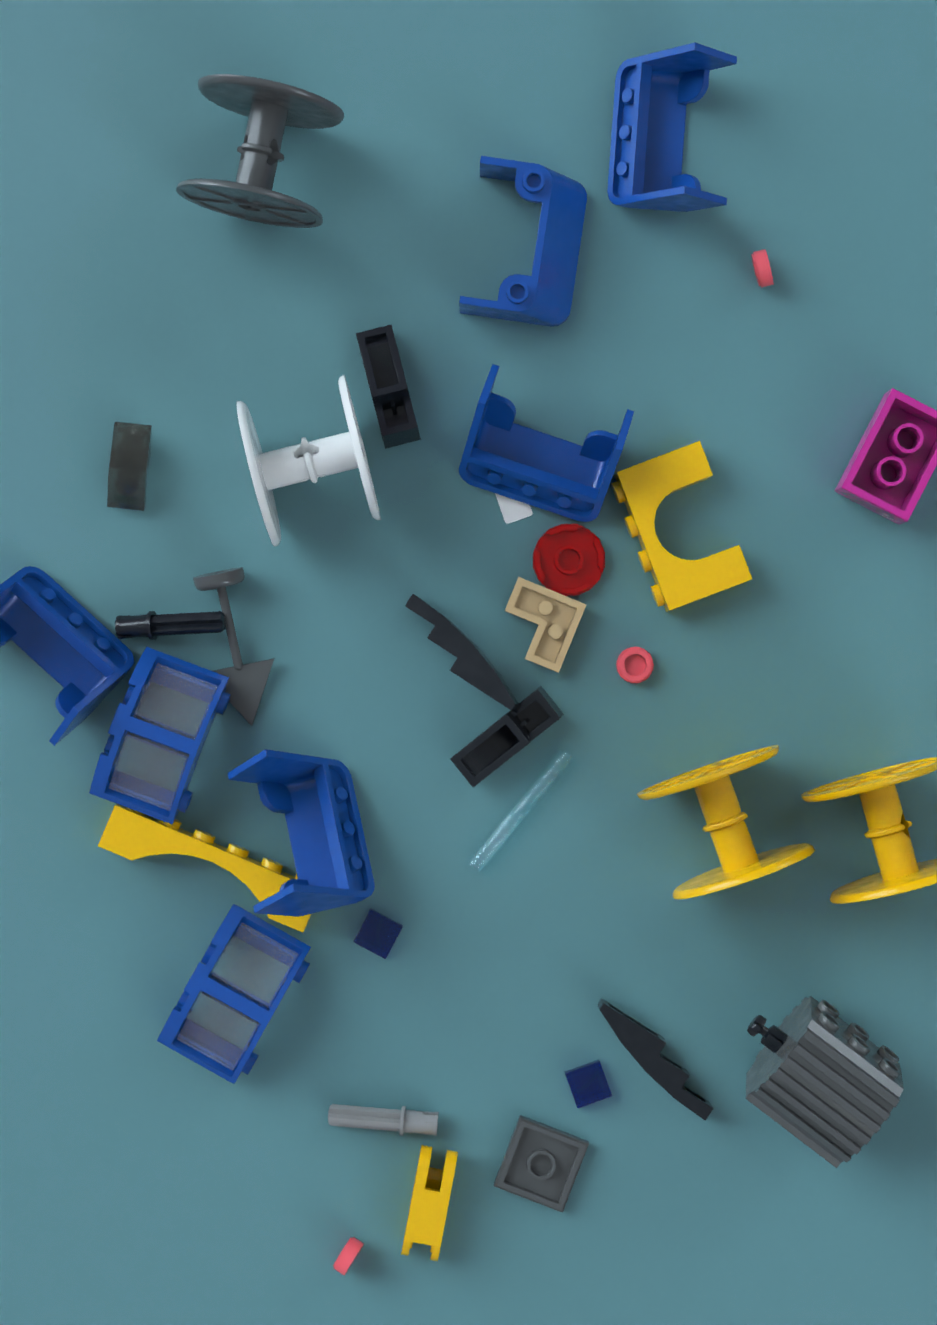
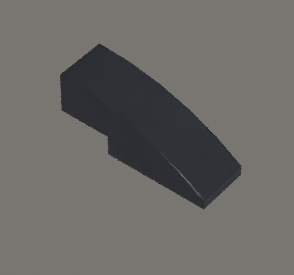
[356,325,421,449]
[450,686,564,787]

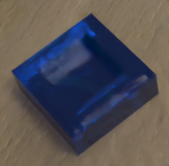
[353,908,403,959]
[565,1059,612,1108]

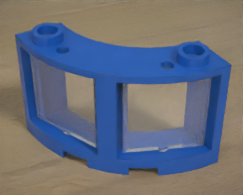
[89,646,231,825]
[157,904,311,1084]

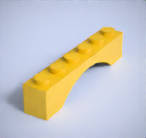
[98,804,312,933]

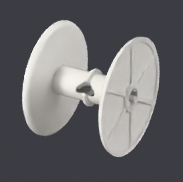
[236,375,381,547]

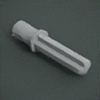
[328,1104,439,1136]

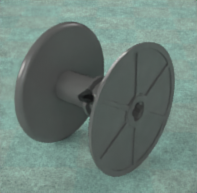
[176,74,344,228]

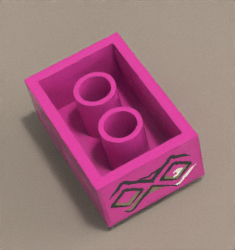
[835,388,937,525]

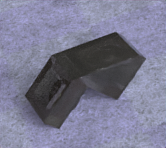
[107,422,152,511]

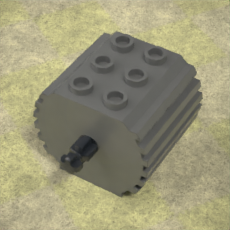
[745,996,904,1168]

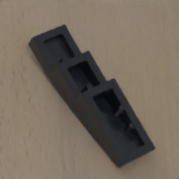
[405,594,521,713]
[598,998,713,1121]

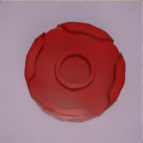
[533,524,605,596]

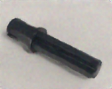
[115,611,226,640]

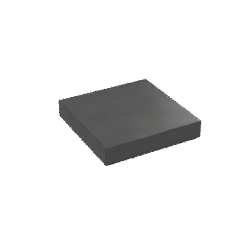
[494,1115,589,1213]

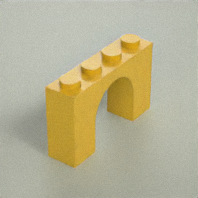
[611,441,752,612]

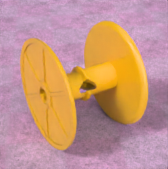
[637,745,815,900]
[801,757,937,904]

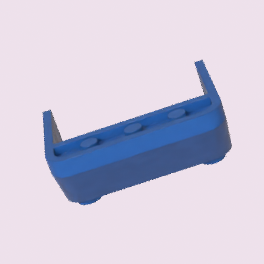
[607,42,737,212]
[459,156,587,327]
[459,364,634,522]
[0,566,134,746]
[228,749,375,917]

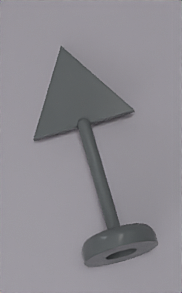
[193,567,275,726]

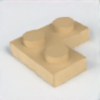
[505,577,587,673]

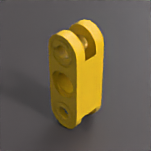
[401,1145,458,1262]

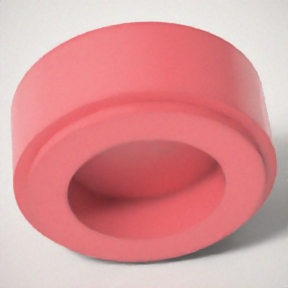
[751,249,774,288]
[616,647,654,683]
[333,1237,364,1276]

